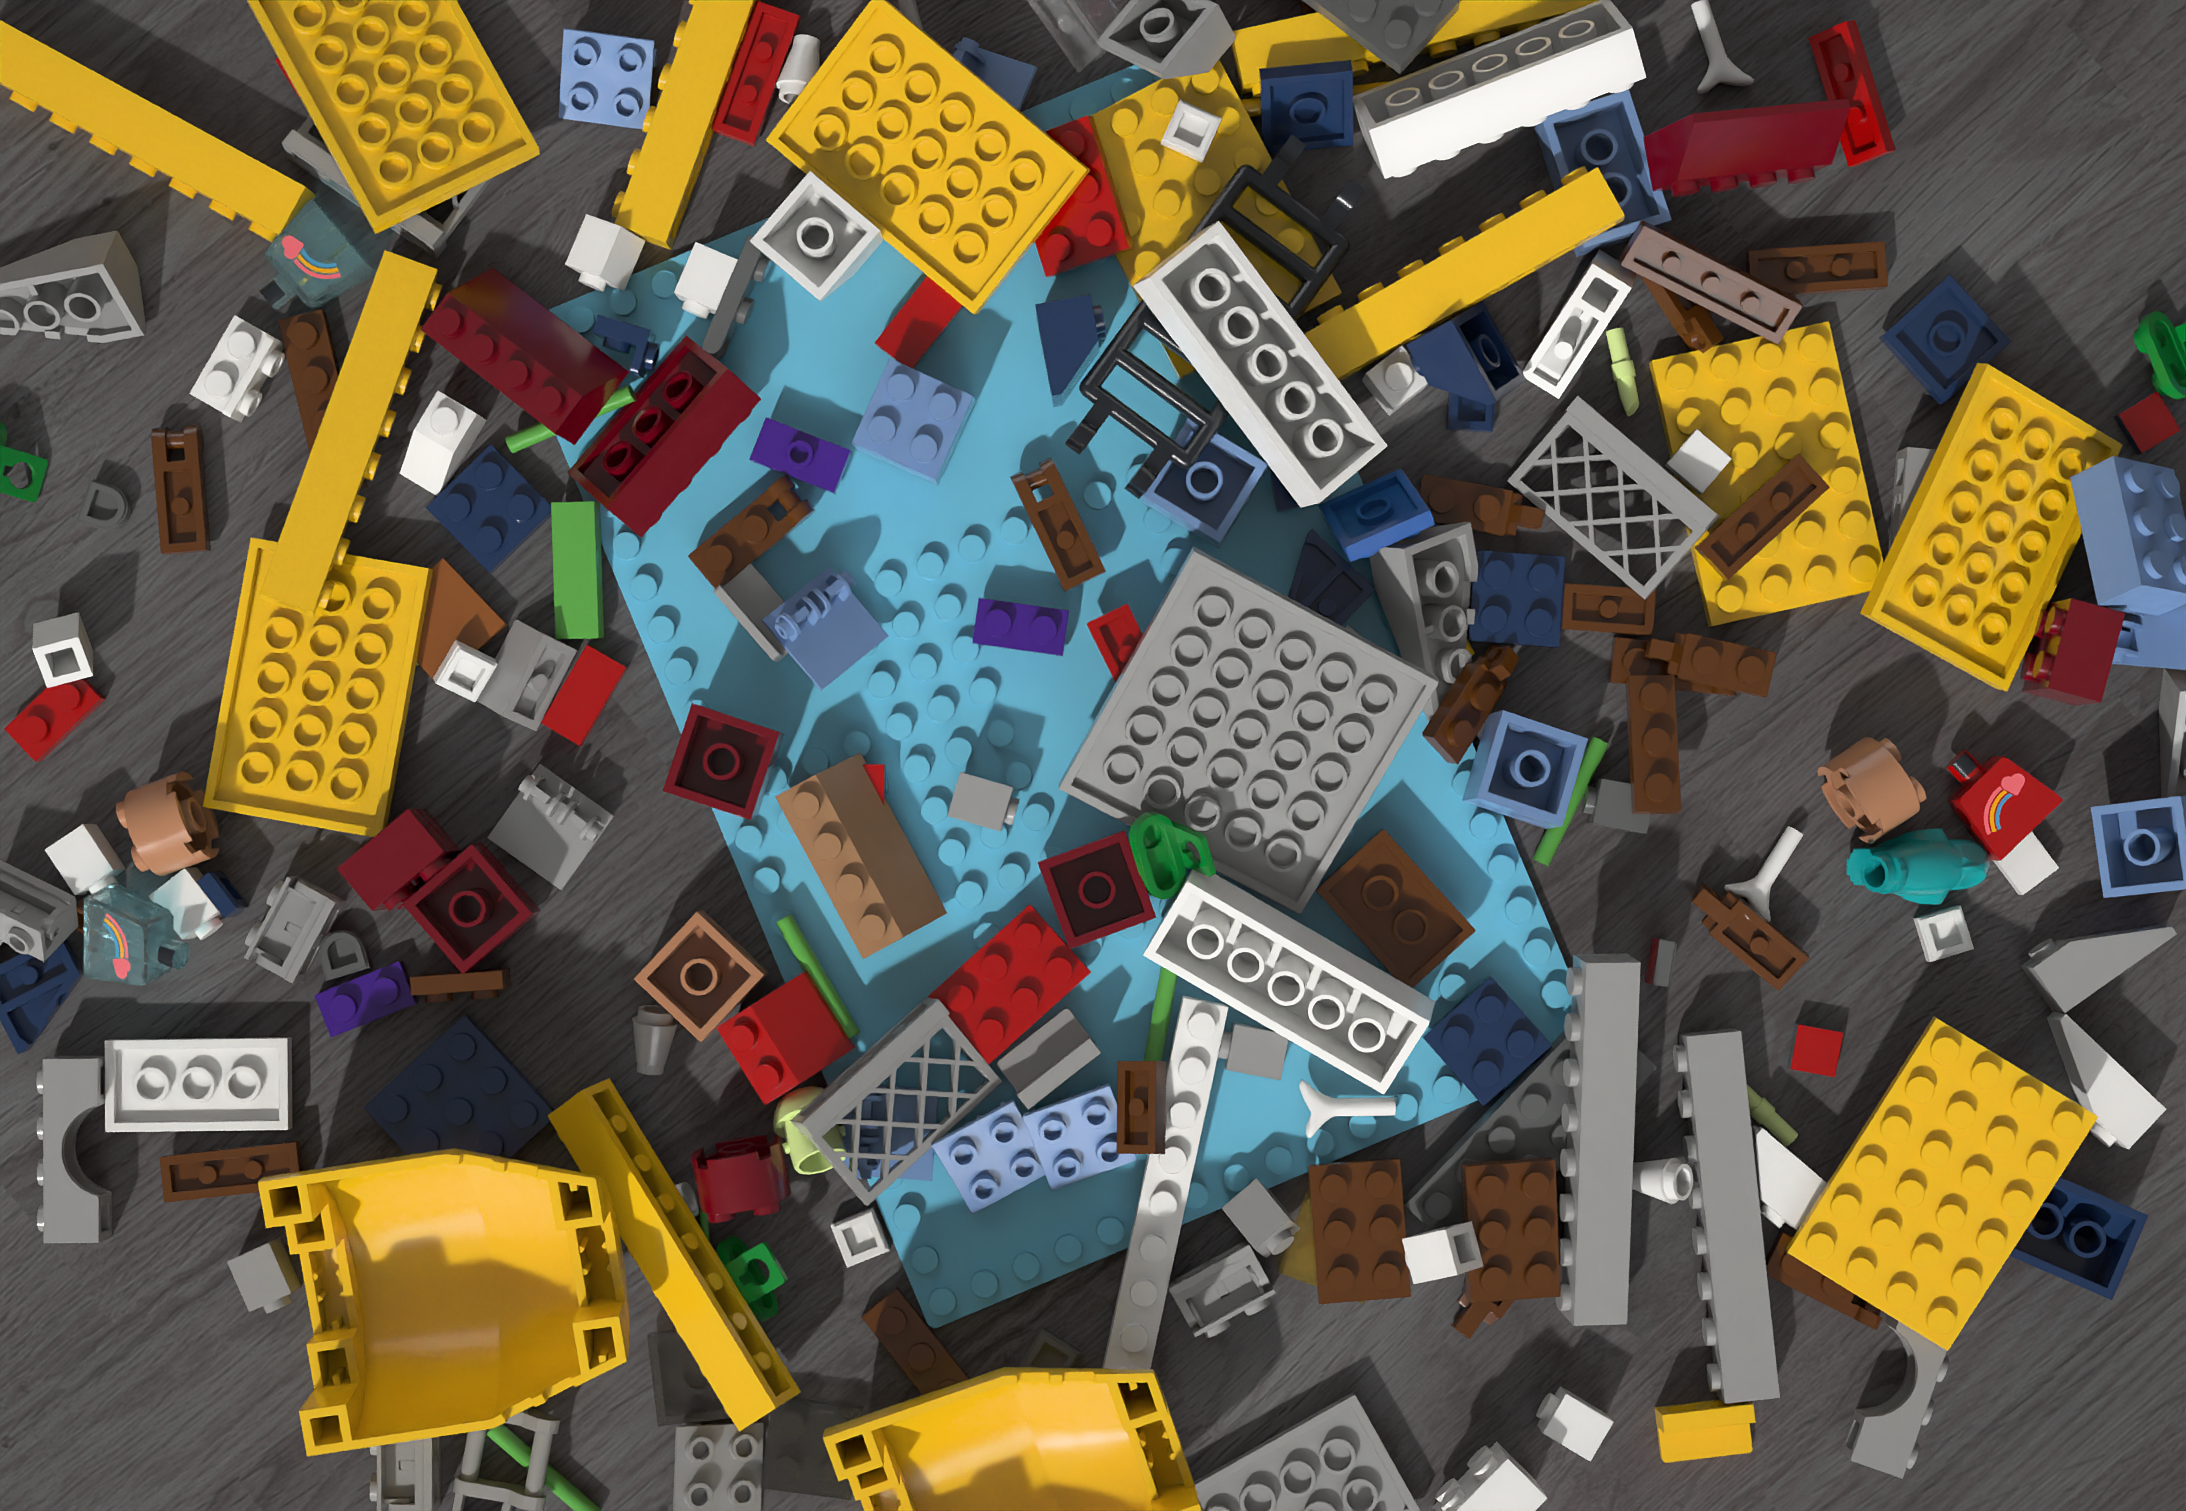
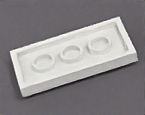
[105,1037,292,1132]

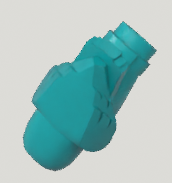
[1846,829,1990,905]

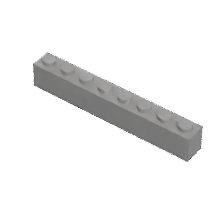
[1555,953,1641,1326]
[1673,1028,1780,1404]

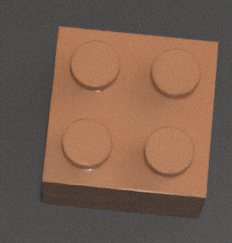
[634,910,769,1042]

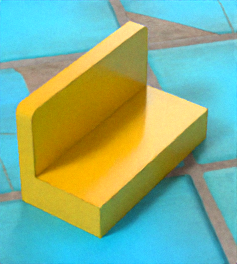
[1654,1399,1756,1463]

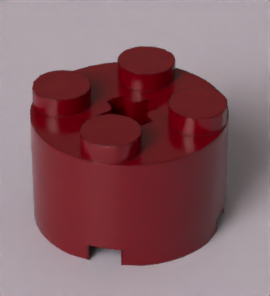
[691,1135,791,1223]

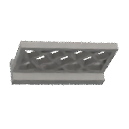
[282,115,494,260]
[1507,396,1720,600]
[790,998,1002,1205]

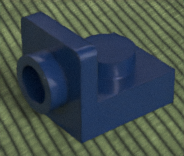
[593,315,660,379]

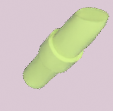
[1606,328,1639,416]
[1747,1085,1798,1147]

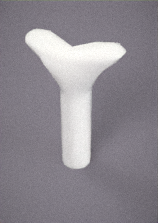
[1691,0,1754,94]
[1724,826,1803,922]
[1299,1080,1396,1138]

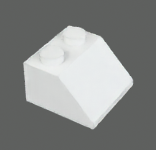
[750,171,883,302]

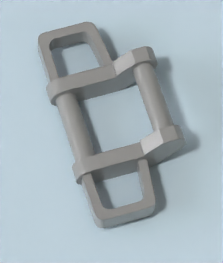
[452,1407,560,1511]

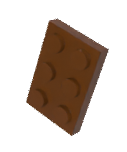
[1315,828,1476,988]
[1307,1157,1411,1304]
[1461,1157,1561,1303]

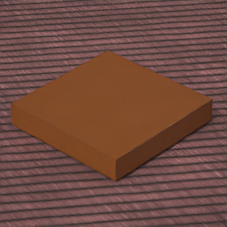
[417,558,508,687]

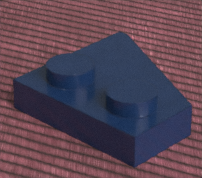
[1288,529,1376,626]
[0,939,85,1054]

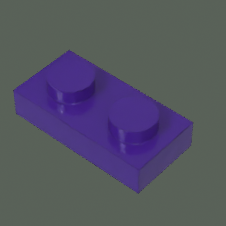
[972,598,1069,657]
[314,961,419,1037]

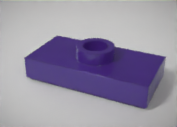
[749,417,852,494]

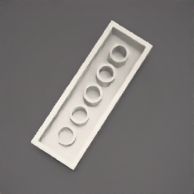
[1353,0,1646,179]
[1133,221,1387,508]
[1143,870,1435,1095]

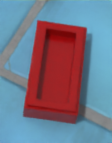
[874,276,964,369]
[541,645,628,746]

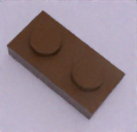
[1561,583,1656,636]
[410,968,511,1003]
[1116,1061,1166,1154]

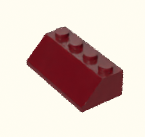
[1643,98,1850,197]
[421,268,629,445]
[567,335,761,538]

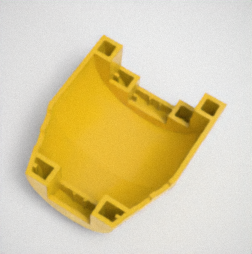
[258,1148,630,1457]
[823,1367,1203,1511]

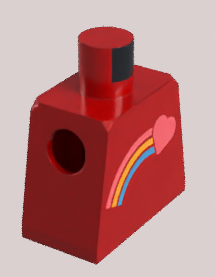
[1946,749,2063,861]

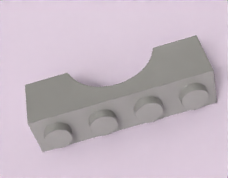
[36,1055,112,1243]
[1841,1315,1958,1479]

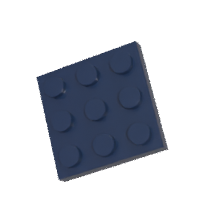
[363,1014,555,1159]

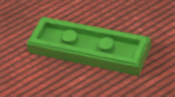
[551,501,604,639]

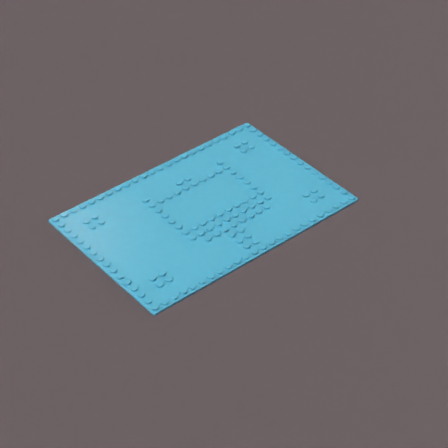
[549,65,1572,1328]

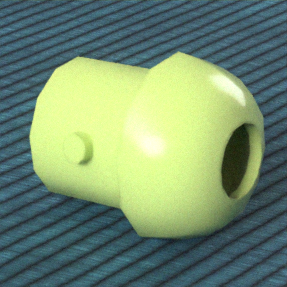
[773,1086,847,1175]

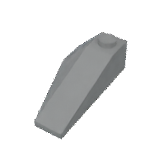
[0,231,146,343]
[1369,522,1478,722]

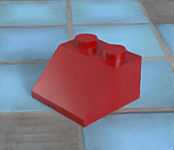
[716,970,856,1105]

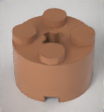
[1817,737,1927,844]
[116,771,219,876]

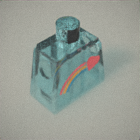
[259,199,376,310]
[84,883,190,986]

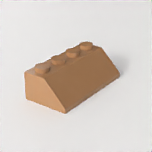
[775,753,948,959]

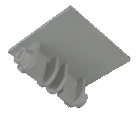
[487,764,614,890]
[673,1420,764,1511]

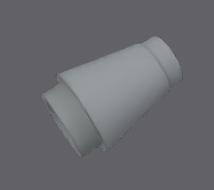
[632,1005,678,1075]

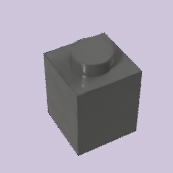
[1582,778,1651,834]

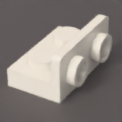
[189,315,285,422]

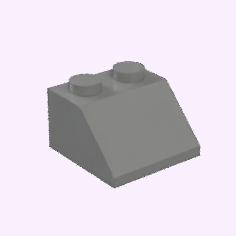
[1096,0,1236,79]

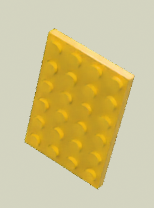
[247,0,540,234]
[766,0,1090,315]
[1091,60,1342,379]
[1649,321,1884,627]
[1860,363,2122,691]
[203,537,433,837]
[1786,1016,2098,1351]

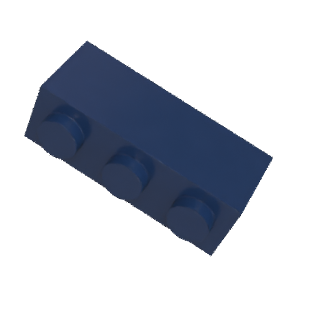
[2009,1177,2148,1300]

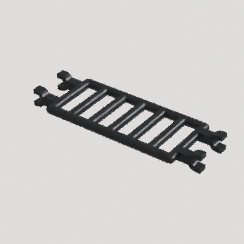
[1065,135,1365,499]

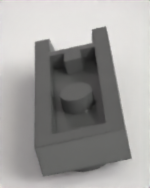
[703,235,772,360]

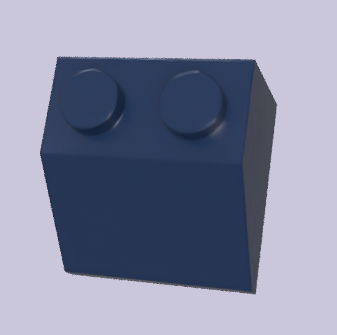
[1035,294,1106,407]
[1407,301,1527,405]

